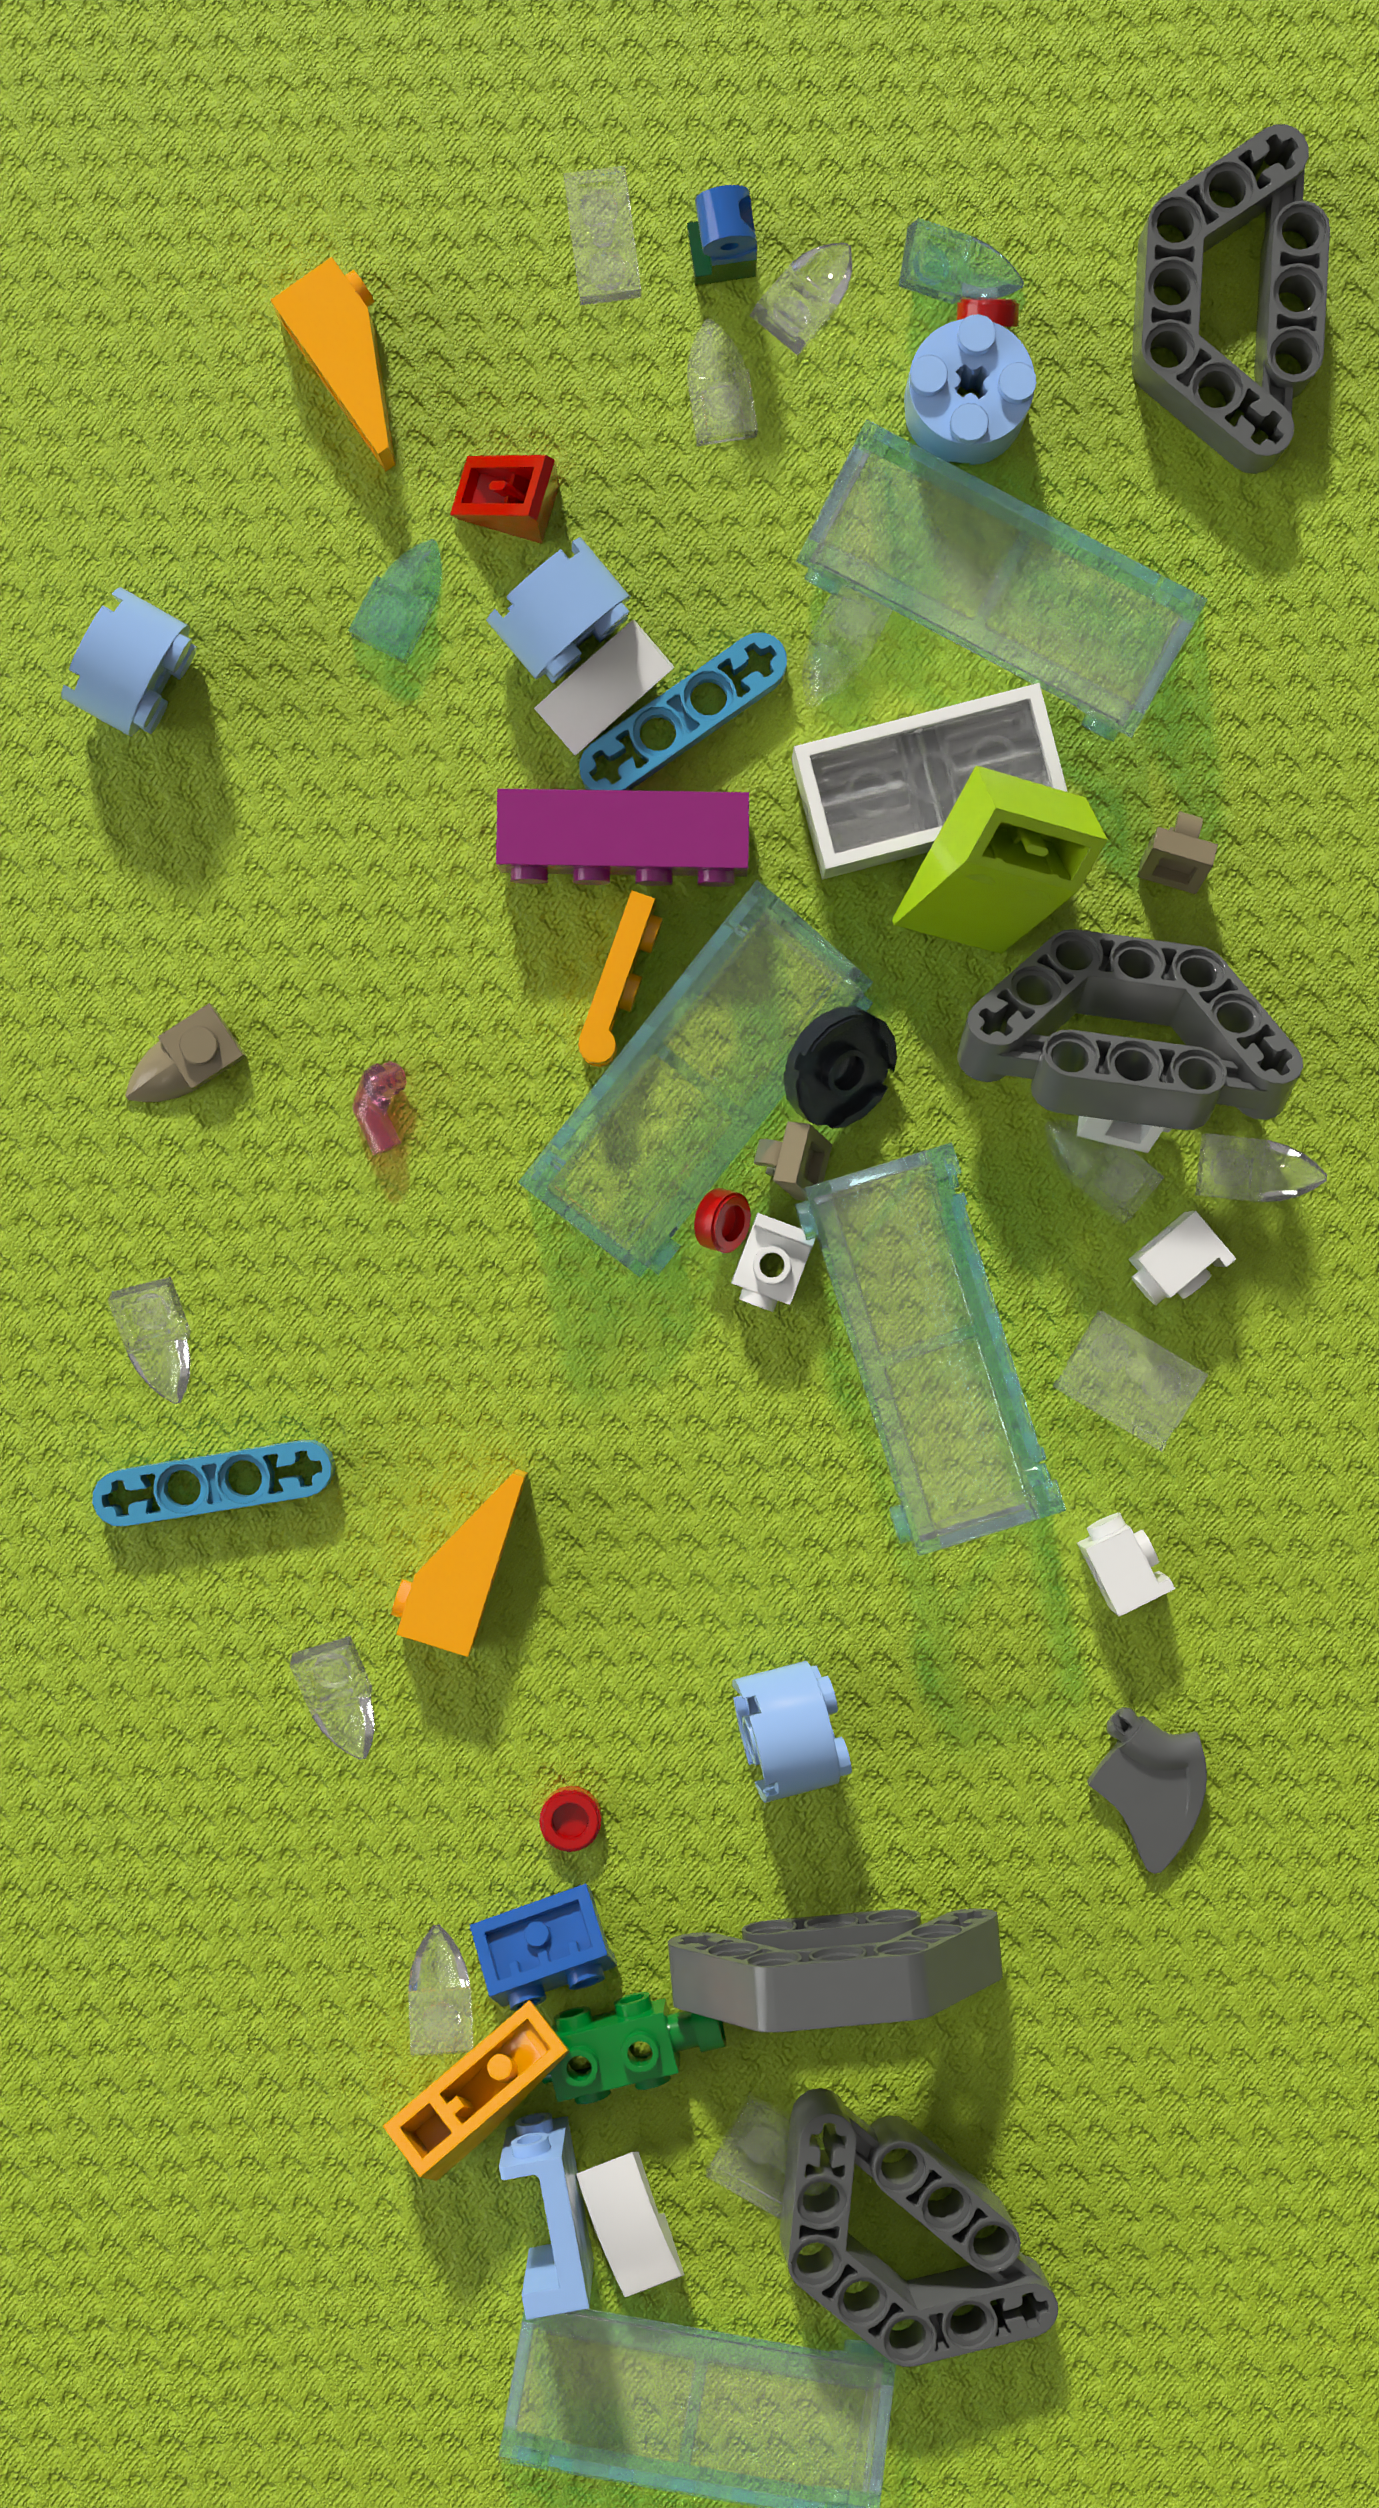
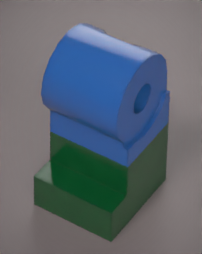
[687,185,757,286]

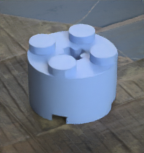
[904,314,1037,465]
[486,537,630,683]
[61,587,197,736]
[732,1661,852,1803]

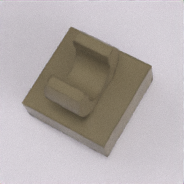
[1137,811,1218,894]
[754,1121,832,1203]

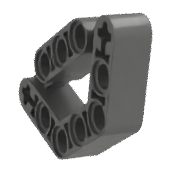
[1131,124,1330,474]
[957,929,1303,1130]
[668,1908,1003,2032]
[780,2088,1058,2367]

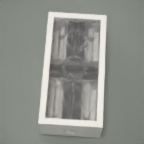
[791,683,1068,880]

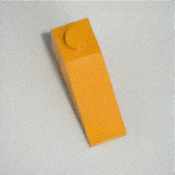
[270,257,396,472]
[391,1469,528,1657]
[383,2000,570,2181]

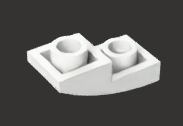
[534,619,674,755]
[576,2152,685,2297]

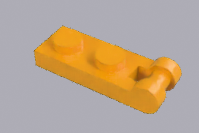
[578,890,663,1067]

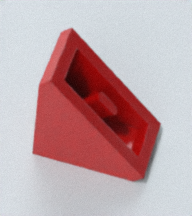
[450,455,559,544]

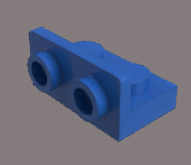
[470,1884,618,2011]

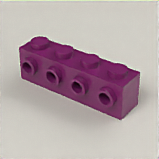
[496,789,749,887]

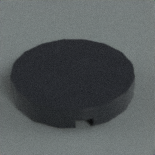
[783,1006,897,1129]

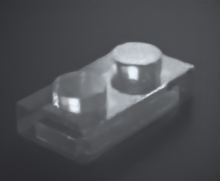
[563,166,641,305]

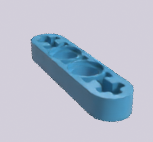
[579,633,787,791]
[92,1440,335,1526]

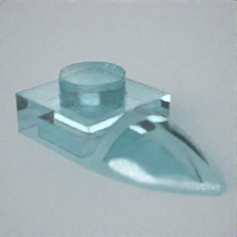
[898,218,1024,304]
[348,539,442,664]

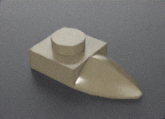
[125,1003,247,1102]

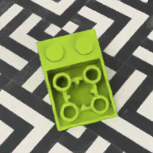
[892,765,1108,954]

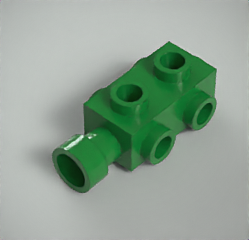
[542,1992,726,2104]

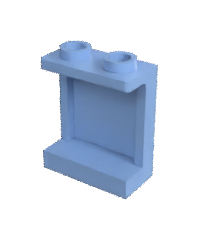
[499,2113,594,2320]

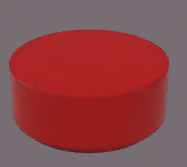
[956,298,1020,327]
[694,1188,751,1253]
[539,1786,602,1852]

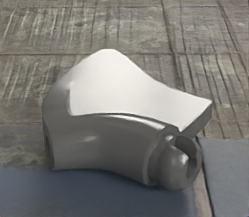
[1087,1707,1207,1874]

